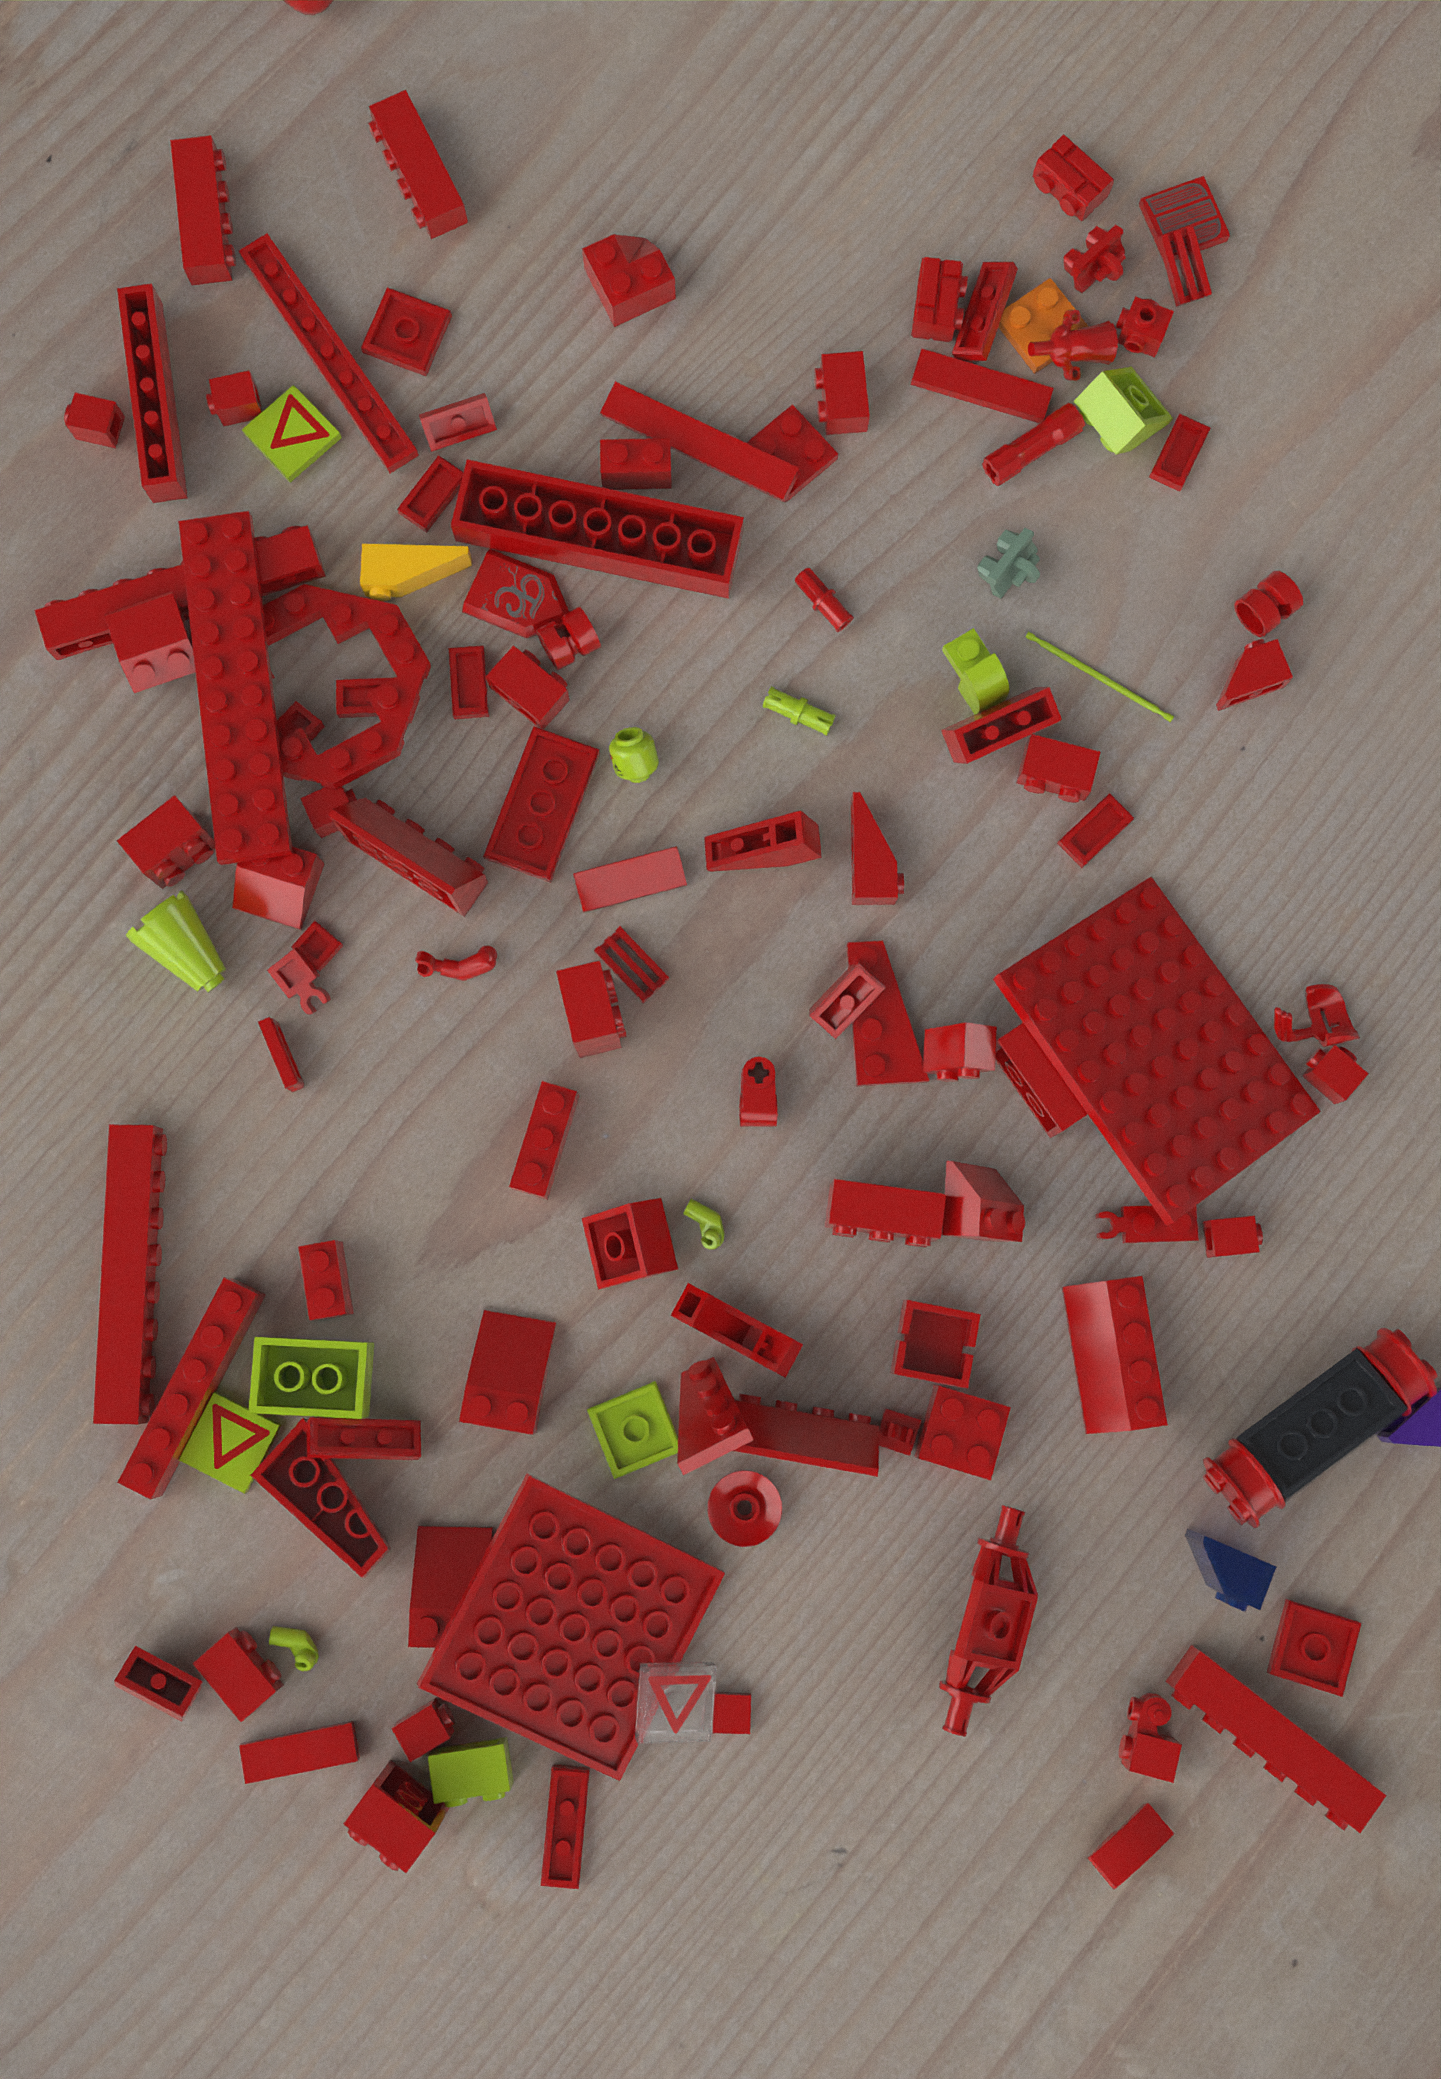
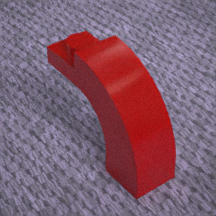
[670,1283,803,1378]

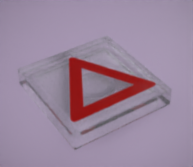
[635,1662,717,1744]

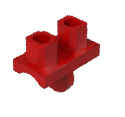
[1063,224,1126,293]

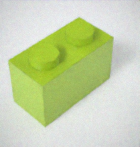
[428,1737,514,1807]

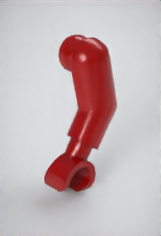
[415,945,497,981]

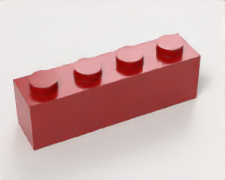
[368,90,468,239]
[170,135,236,285]

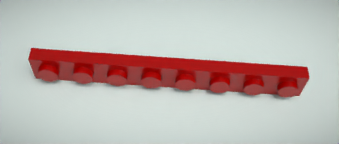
[238,233,419,474]

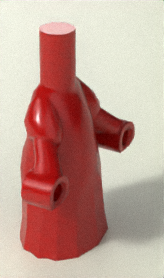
[1028,310,1118,381]

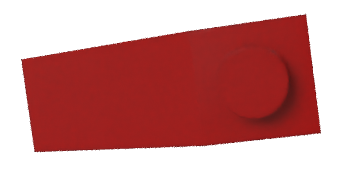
[850,792,904,905]
[704,810,822,872]

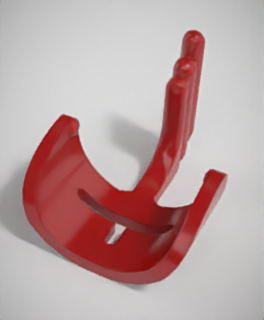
[1274,984,1360,1047]

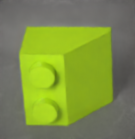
[1074,366,1173,455]

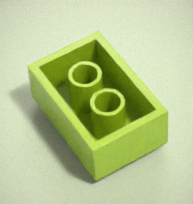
[248,1337,375,1419]

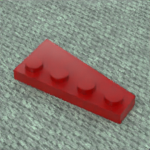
[677,1357,754,1475]

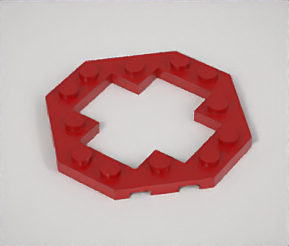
[263,584,431,790]

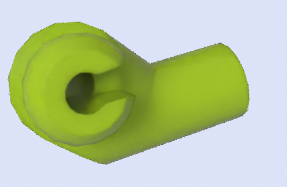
[683,1198,725,1250]
[269,1626,319,1671]

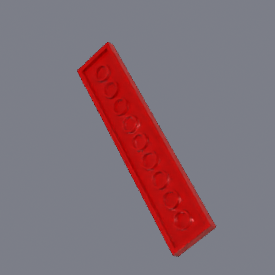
[178,511,293,865]

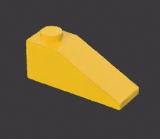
[360,543,472,601]

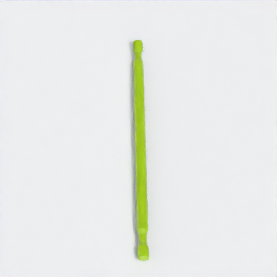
[1025,631,1174,723]

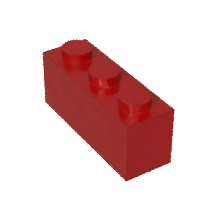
[941,687,1062,764]
[509,1081,580,1200]

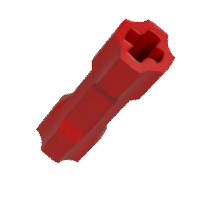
[982,403,1085,486]

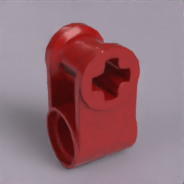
[739,1056,778,1127]

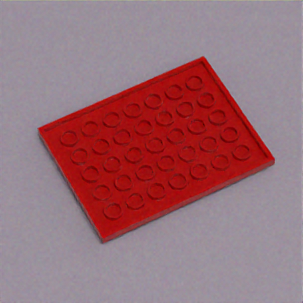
[993,876,1321,1226]

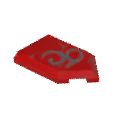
[462,549,569,639]

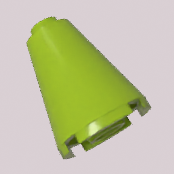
[126,890,226,993]

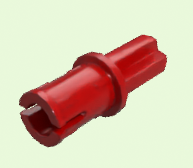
[794,568,854,632]

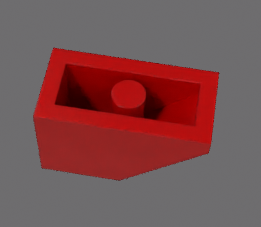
[1216,639,1293,711]

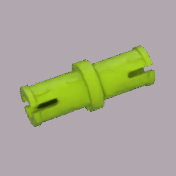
[762,686,836,736]

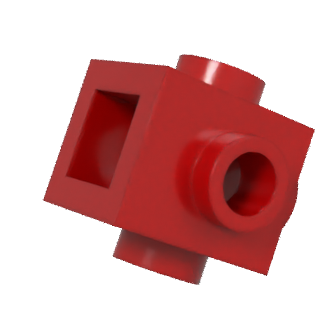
[1115,296,1174,358]

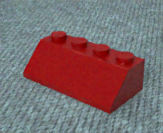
[1062,1276,1168,1434]

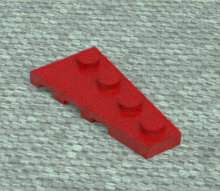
[846,940,930,1087]

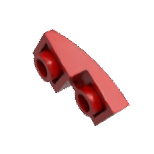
[1088,1803,1174,1890]

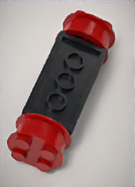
[1203,1327,1438,1528]

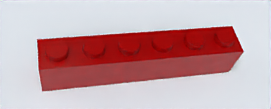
[117,283,188,503]
[117,1277,266,1500]
[1165,1645,1387,1833]

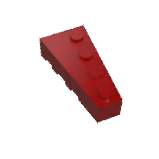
[250,1418,391,1578]

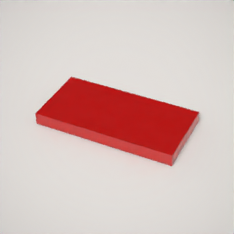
[483,726,600,883]

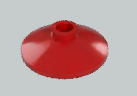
[707,1470,782,1547]

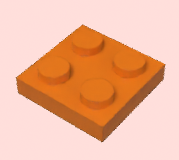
[998,277,1088,374]

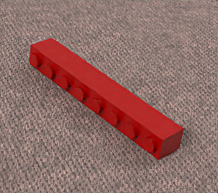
[34,525,326,661]
[93,1124,167,1425]

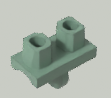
[977,528,1040,599]

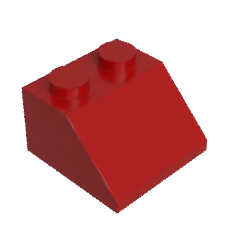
[104,591,195,693]
[232,846,325,930]
[942,1161,1025,1242]
[582,1198,678,1290]

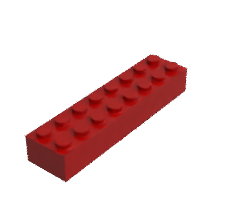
[451,459,744,599]

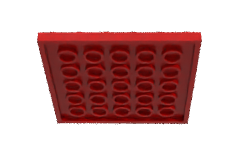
[417,1473,725,1781]

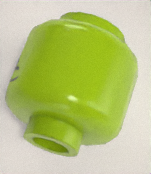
[609,727,659,783]

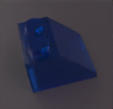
[1185,1529,1277,1612]

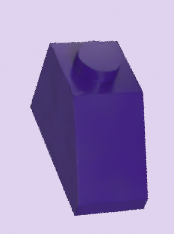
[1377,1387,1441,1447]

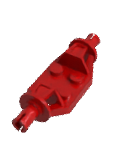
[939,1505,1039,1737]

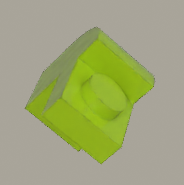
[942,628,1010,715]

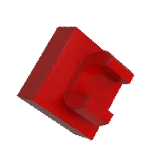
[879,1408,921,1456]

